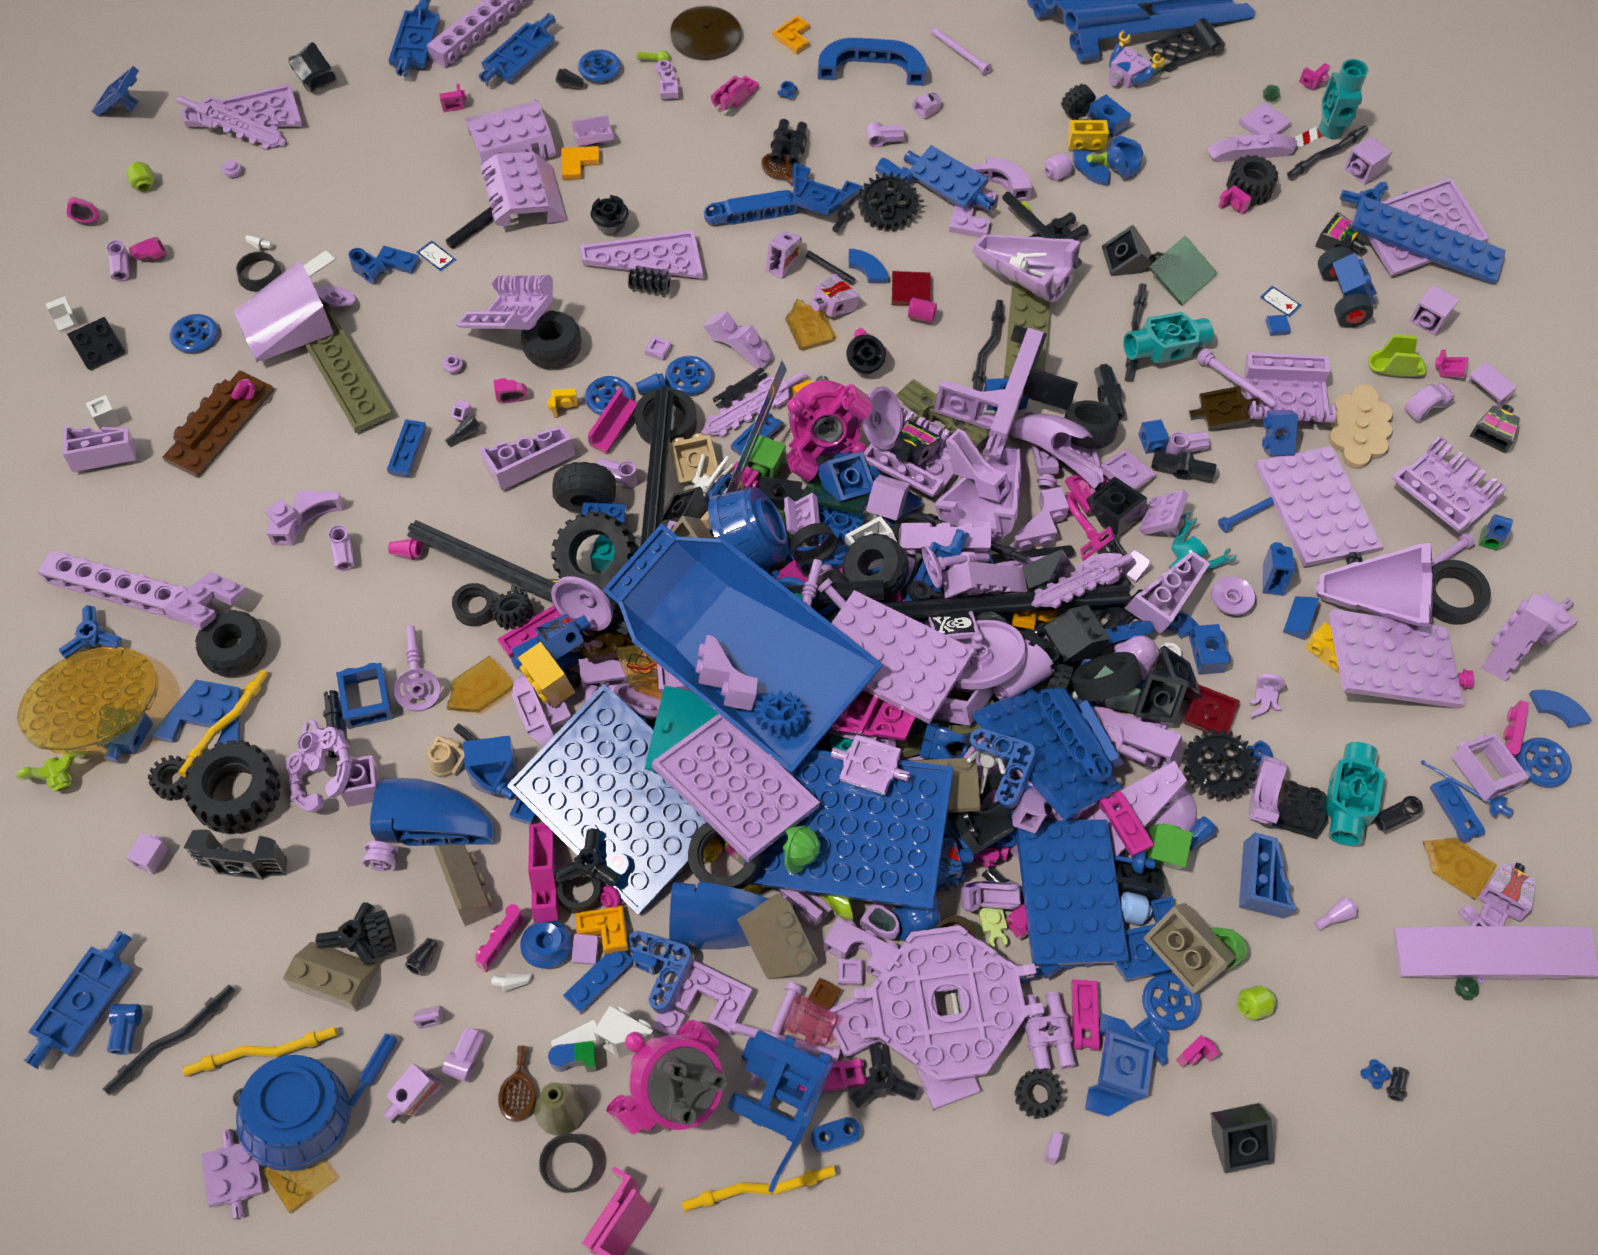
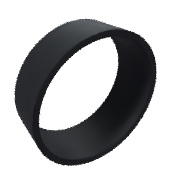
[236,251,281,292]
[790,523,838,565]
[975,771,1018,821]
[539,1133,596,1193]

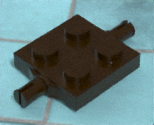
[1189,386,1260,431]
[567,627,634,662]

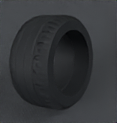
[1064,400,1119,449]

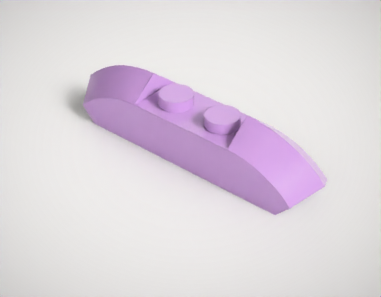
[1207,133,1298,162]

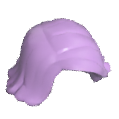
[1114,635,1159,680]

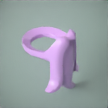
[1249,673,1285,718]

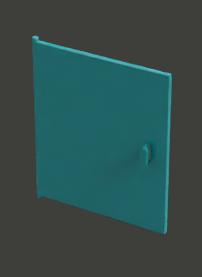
[644,685,718,772]

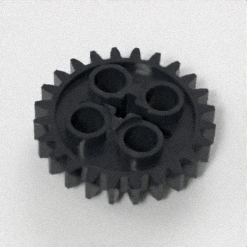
[858,172,919,232]
[1182,728,1259,801]

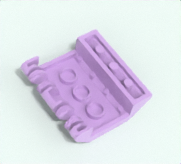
[464,100,556,165]
[480,152,566,226]
[456,275,553,330]
[1244,352,1336,423]
[863,407,955,497]
[1391,436,1507,532]

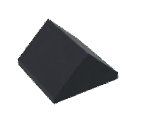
[1156,645,1202,700]
[1133,669,1189,724]
[1114,860,1165,902]

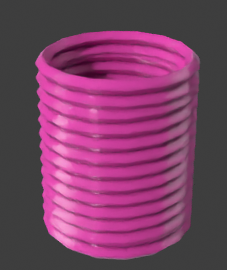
[907,297,937,323]

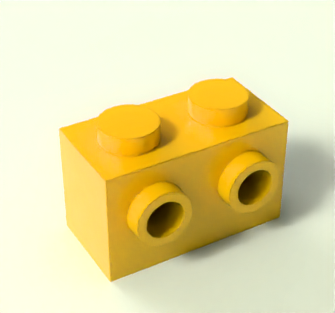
[1067,120,1109,150]
[1305,622,1340,675]

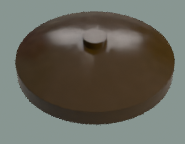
[670,6,741,61]

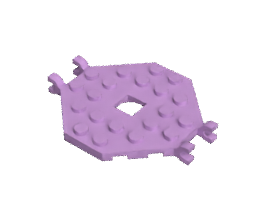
[853,925,1044,1082]

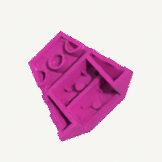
[831,690,916,741]

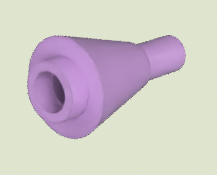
[1314,896,1358,930]

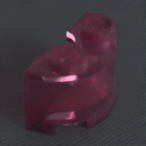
[784,994,840,1046]

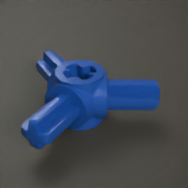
[1340,181,1389,208]
[59,605,122,659]

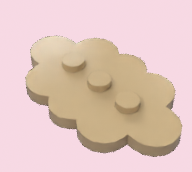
[1328,384,1393,468]

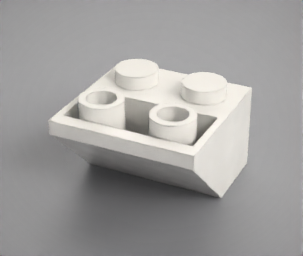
[844,516,897,570]
[593,1006,654,1058]

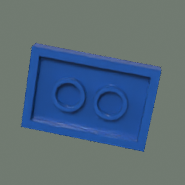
[91,66,139,116]

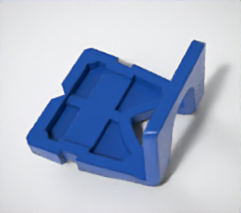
[919,722,971,760]

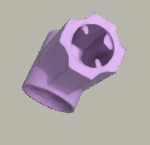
[866,122,904,147]
[106,240,130,282]
[1165,431,1209,455]
[597,458,638,488]
[328,525,355,571]
[442,1028,486,1082]

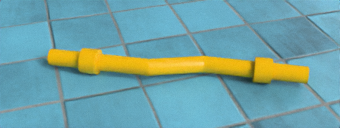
[178,670,268,777]
[182,1026,337,1077]
[681,1165,836,1212]

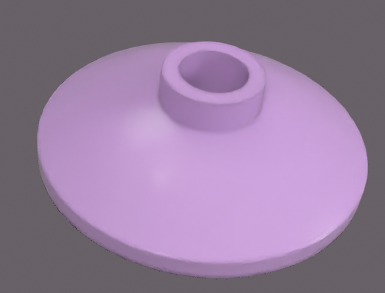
[315,285,355,308]
[1211,576,1255,615]

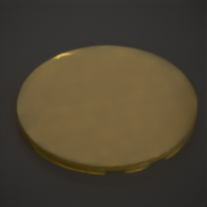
[17,647,159,754]

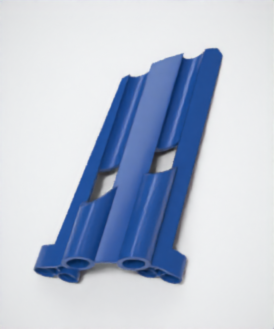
[1027,0,1256,62]

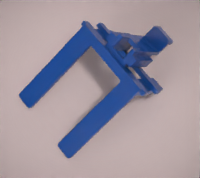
[727,1030,834,1193]

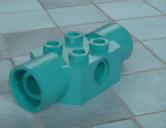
[1318,59,1368,139]
[1123,311,1214,364]
[1325,742,1385,846]

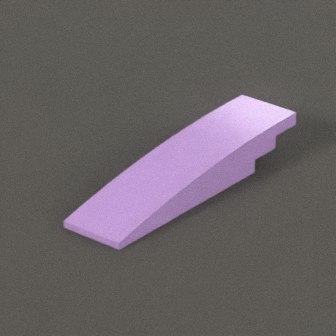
[1394,926,1598,980]

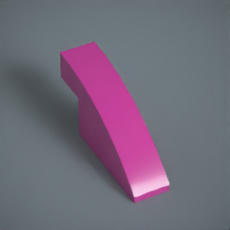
[528,823,558,923]

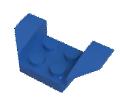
[1085,1013,1155,1117]

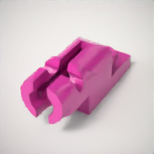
[711,75,759,111]

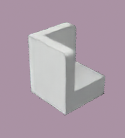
[46,296,79,332]
[86,395,120,430]

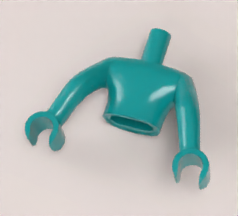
[1169,512,1237,570]

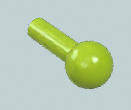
[637,51,671,62]
[1087,152,1109,167]

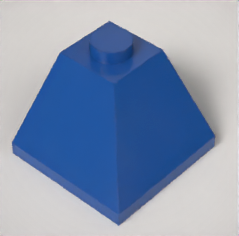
[818,451,874,502]

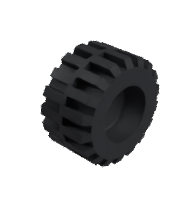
[1226,155,1278,205]

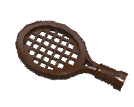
[761,153,793,187]
[498,1045,536,1122]

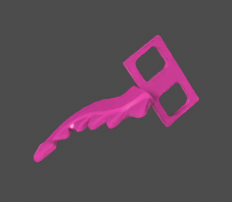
[1066,492,1114,561]

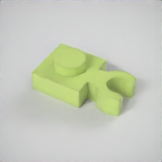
[977,908,1007,950]

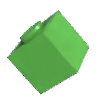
[747,435,786,481]
[1145,823,1193,870]

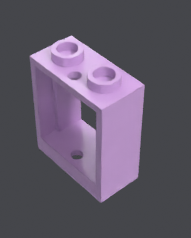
[933,686,994,726]
[1451,733,1529,801]

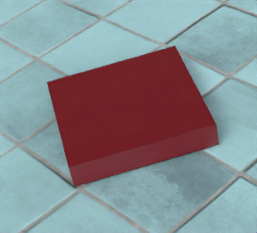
[891,271,931,306]
[1182,684,1240,735]

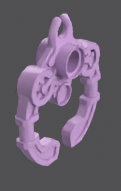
[286,719,352,812]

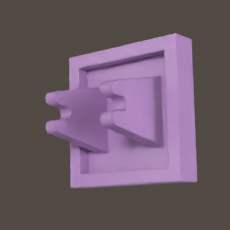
[1139,489,1189,537]

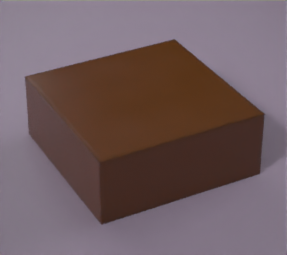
[807,978,841,1011]

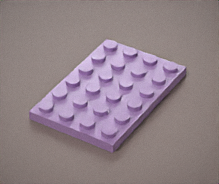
[1354,177,1489,277]
[1255,446,1383,567]
[831,590,974,724]
[1329,609,1464,708]
[652,714,820,862]

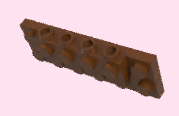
[162,370,274,478]

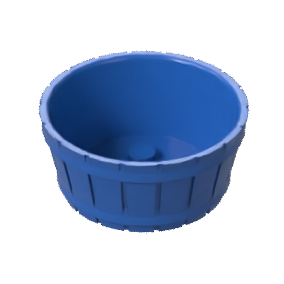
[708,487,788,571]
[236,1055,351,1171]

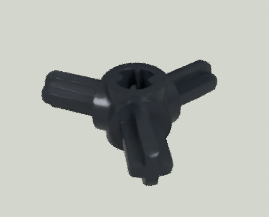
[554,828,620,887]
[315,902,377,966]
[850,1043,918,1108]

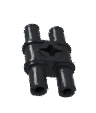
[770,119,808,166]
[1029,212,1089,241]
[1090,576,1143,631]

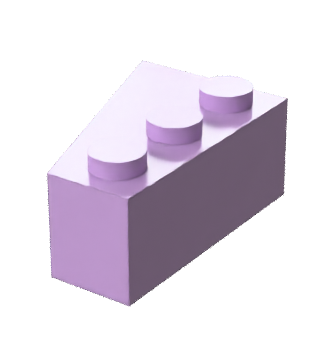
[63,426,136,472]

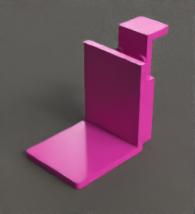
[581,1166,654,1255]

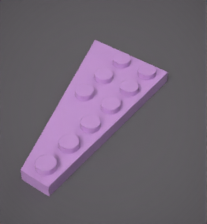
[181,84,303,127]
[580,230,703,279]
[1078,761,1187,856]

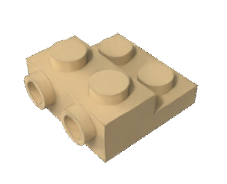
[669,433,720,485]

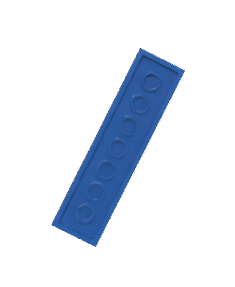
[1350,195,1506,284]

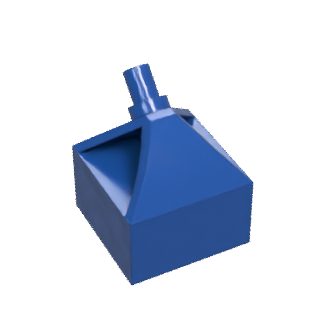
[463,735,518,800]

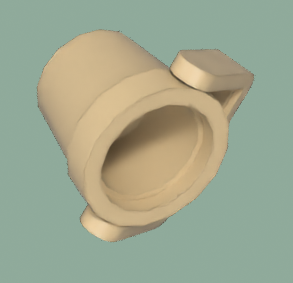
[426,736,465,777]

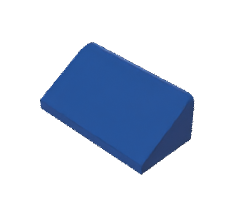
[1283,596,1319,640]

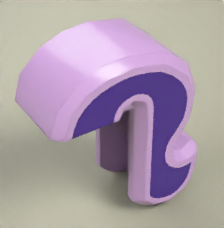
[1405,383,1455,422]
[961,881,1021,912]

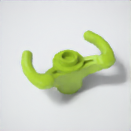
[16,747,87,792]

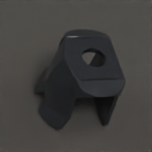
[288,42,336,92]

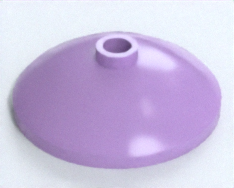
[862,387,903,450]
[551,576,613,631]
[613,683,662,720]
[1144,787,1196,834]

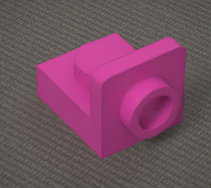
[439,83,467,113]
[1218,185,1251,215]
[733,461,760,489]
[1176,1035,1219,1068]

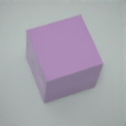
[1344,137,1392,185]
[1409,285,1459,336]
[866,475,910,520]
[337,755,380,807]

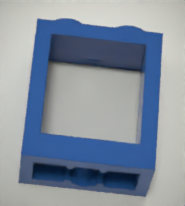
[336,662,393,729]

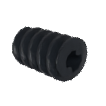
[628,265,671,296]

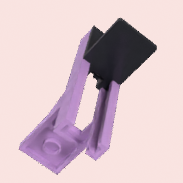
[934,325,1078,460]

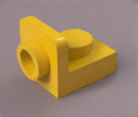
[548,388,578,417]

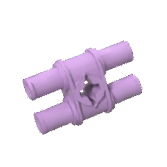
[1023,992,1075,1072]

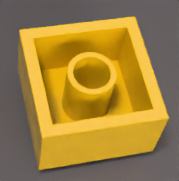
[518,642,575,708]

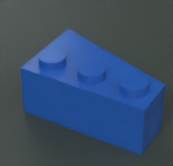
[1239,832,1296,919]

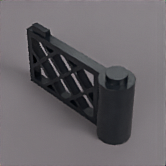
[1145,18,1225,72]

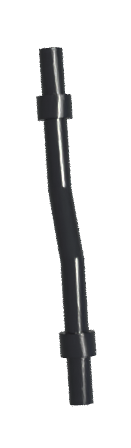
[1287,125,1369,179]
[1124,283,1147,382]
[972,299,1004,391]
[912,509,1029,564]
[102,984,235,1096]

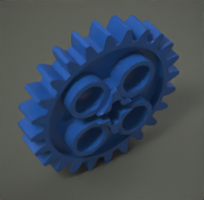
[808,489,865,544]

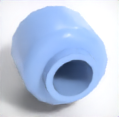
[1119,892,1152,925]

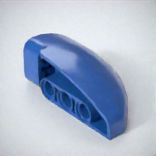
[370,778,495,846]
[669,882,769,950]

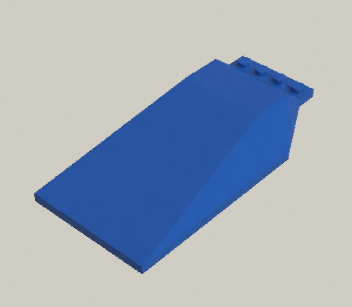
[602,523,883,774]

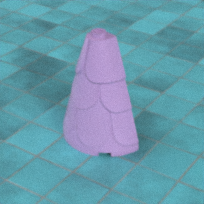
[973,235,1081,302]
[935,447,1021,542]
[1316,543,1433,627]

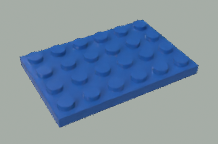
[972,688,1122,821]
[1015,819,1129,966]

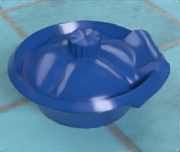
[520,921,573,969]

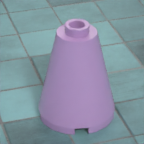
[993,640,1054,700]

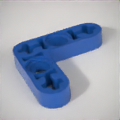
[970,728,1037,809]
[627,931,693,1014]

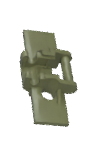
[896,379,990,447]

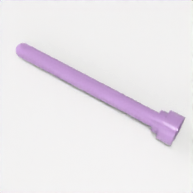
[1197,348,1277,408]

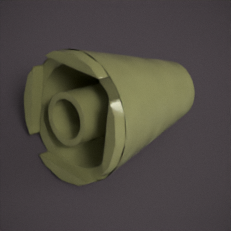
[534,1082,585,1136]

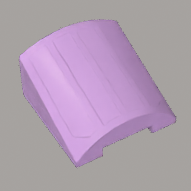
[233,261,333,362]

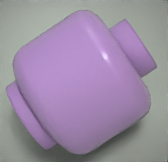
[1044,153,1073,181]

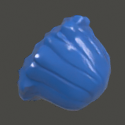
[1107,136,1144,179]
[892,897,940,941]

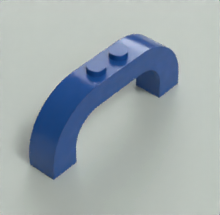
[818,38,926,86]

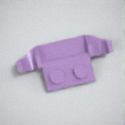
[512,675,572,747]

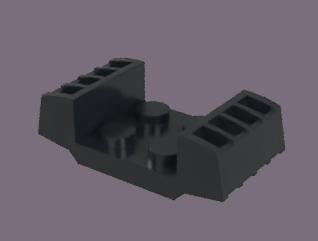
[183,829,287,880]

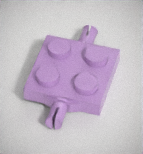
[1537,592,1578,647]
[831,735,910,795]
[202,1129,264,1220]

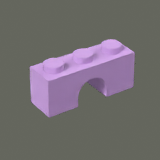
[823,918,899,978]

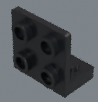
[67,316,125,370]
[1272,780,1326,839]
[950,801,1014,855]

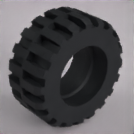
[551,511,638,590]
[182,740,281,834]

